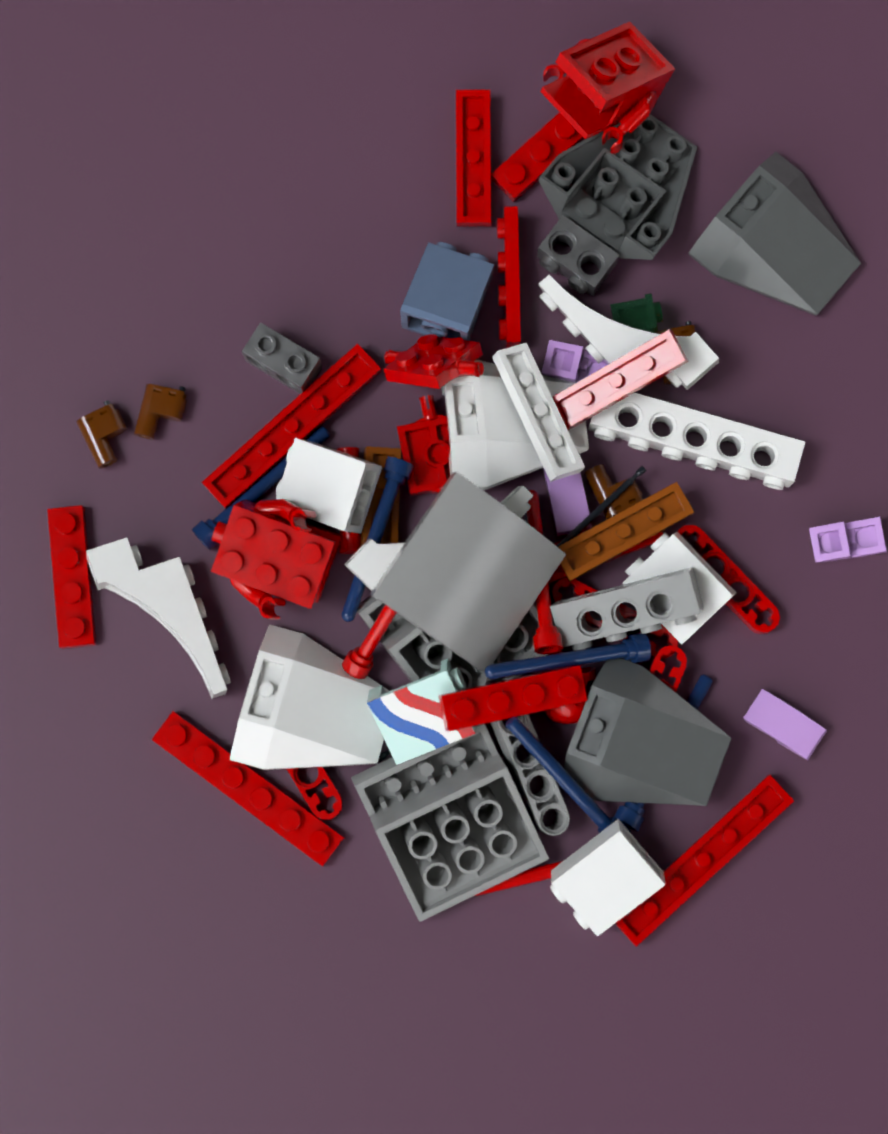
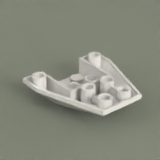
[442,360,589,490]
[230,624,389,770]

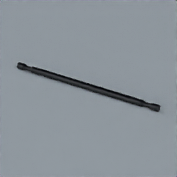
[556,466,646,547]

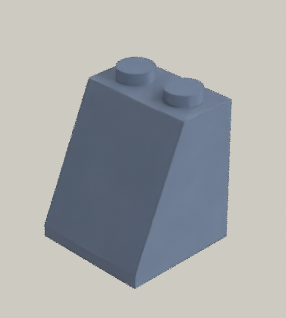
[400,242,494,341]

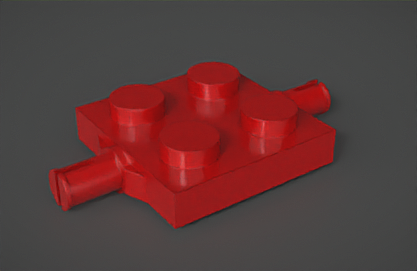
[383,334,484,389]
[397,395,450,496]

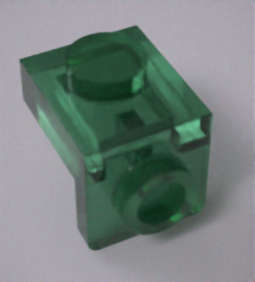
[610,293,663,333]

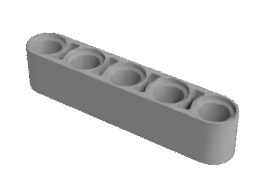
[476,672,570,836]

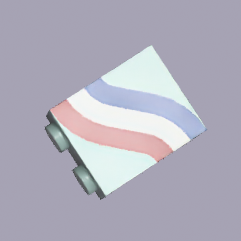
[367,659,476,765]

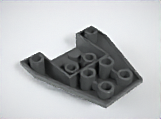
[538,115,697,260]
[688,152,861,316]
[560,658,732,806]

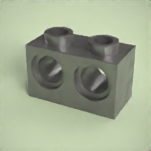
[537,215,619,296]
[242,322,322,394]

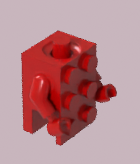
[540,21,675,154]
[211,499,343,620]

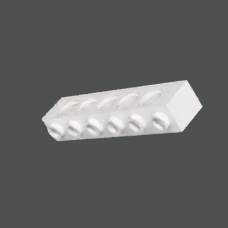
[588,393,805,490]

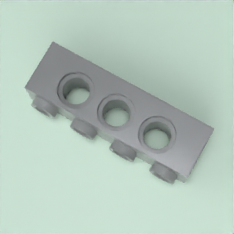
[550,567,704,651]

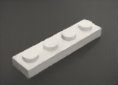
[492,343,585,482]

